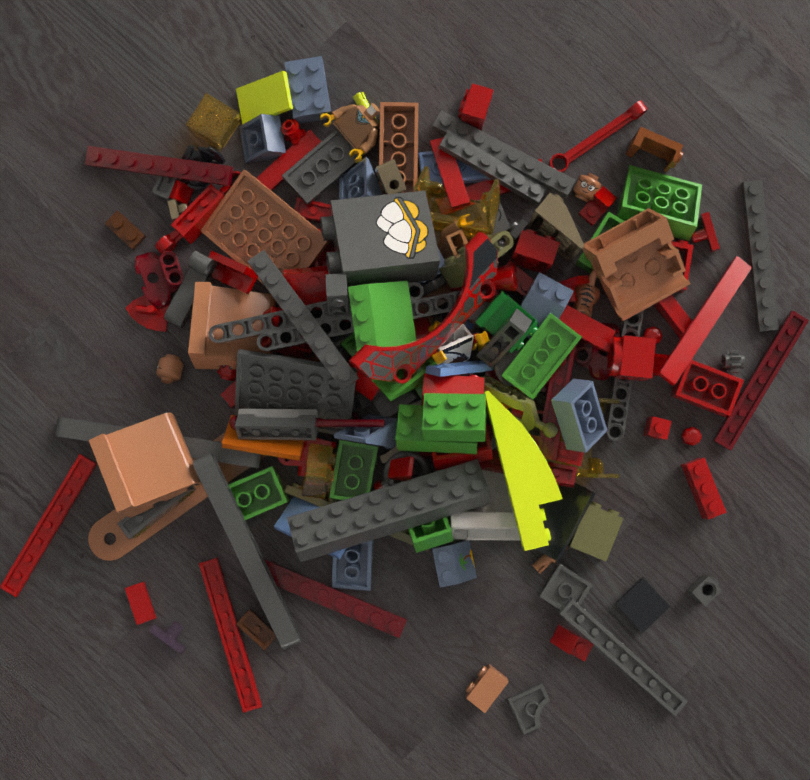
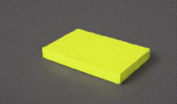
[236,71,293,125]

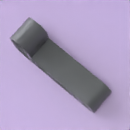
[164,251,217,328]

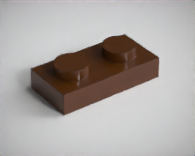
[105,210,147,250]
[236,609,276,650]

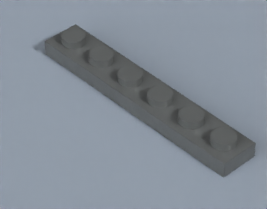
[438,130,547,206]

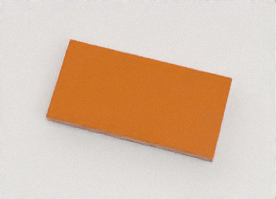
[222,415,305,461]

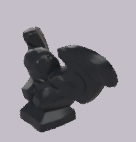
[181,143,225,189]

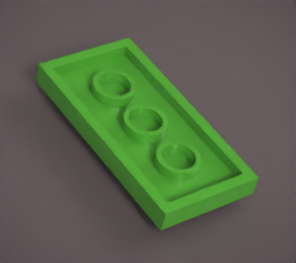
[501,313,582,400]

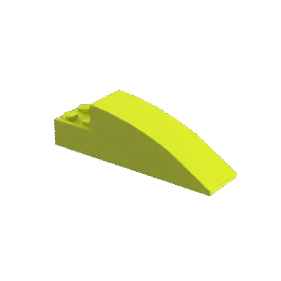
[484,391,563,551]

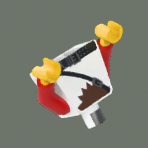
[430,324,490,365]

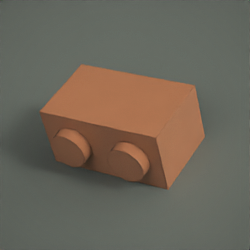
[465,664,509,713]

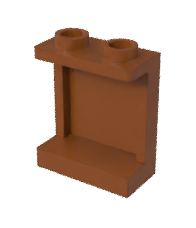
[625,127,683,172]

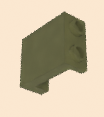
[568,501,624,562]

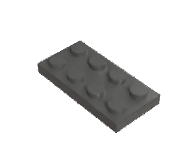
[282,129,364,206]

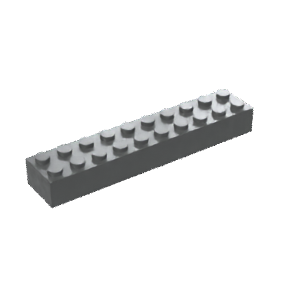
[287,459,491,562]

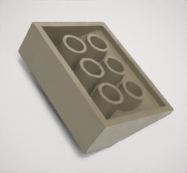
[526,193,585,263]

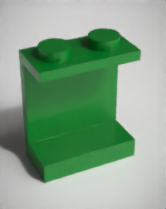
[475,290,538,353]

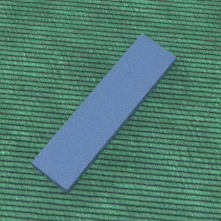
[426,360,494,377]

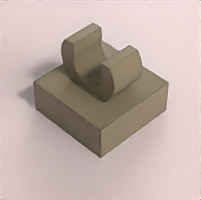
[168,199,188,221]

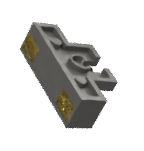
[117,485,196,539]

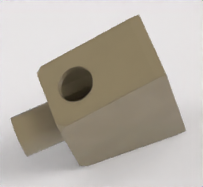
[375,159,406,195]

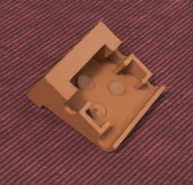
[582,208,690,321]
[188,282,277,370]
[89,413,202,518]

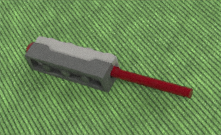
[229,409,385,440]

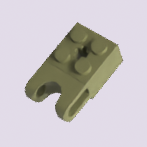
[439,231,514,288]

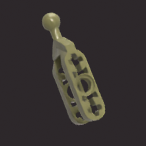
[480,376,558,438]

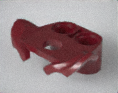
[135,251,184,308]
[574,323,620,381]

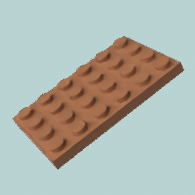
[201,169,330,286]

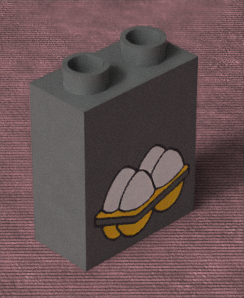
[320,191,440,290]

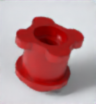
[281,119,306,145]

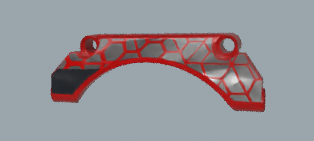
[349,232,498,383]

